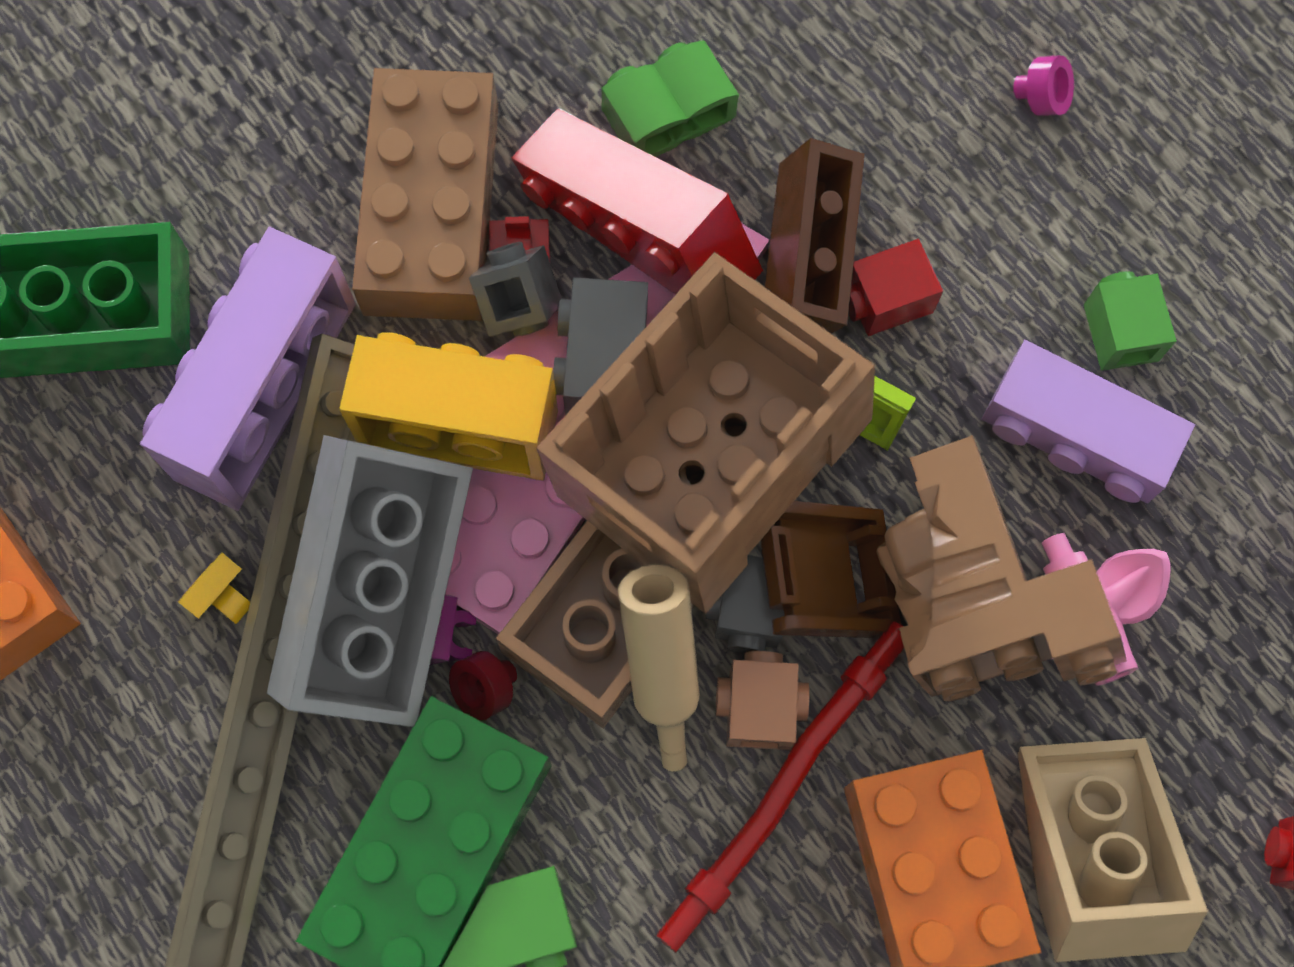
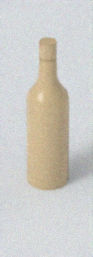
[618,564,700,771]

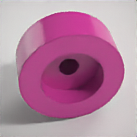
[1013,55,1074,116]

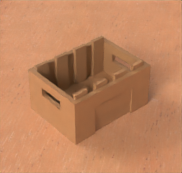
[536,252,875,614]

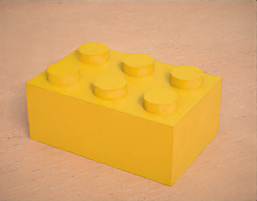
[339,332,558,481]

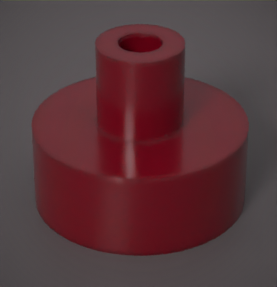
[449,651,517,721]

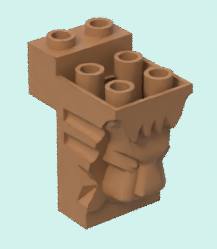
[876,435,1127,701]

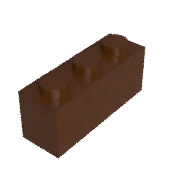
[765,138,865,334]

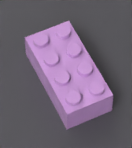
[140,226,356,511]

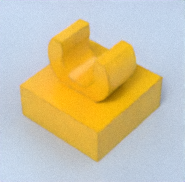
[177,553,250,624]

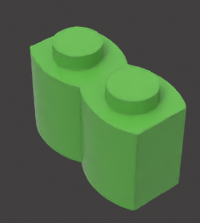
[602,40,739,157]

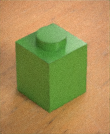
[1084,271,1177,371]

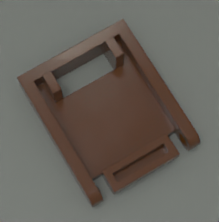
[760,501,901,638]

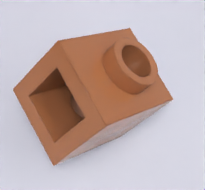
[716,651,809,750]

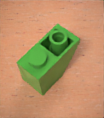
[443,866,578,967]

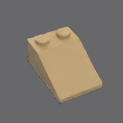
[1018,738,1208,962]

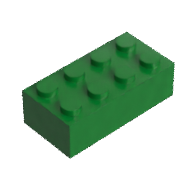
[0,222,190,378]
[295,696,552,967]

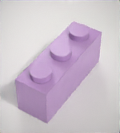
[981,340,1196,504]

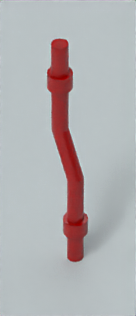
[656,622,904,953]

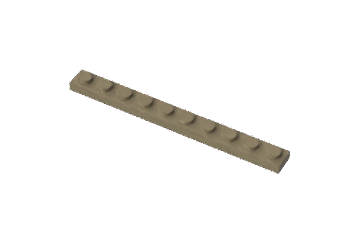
[165,333,356,967]

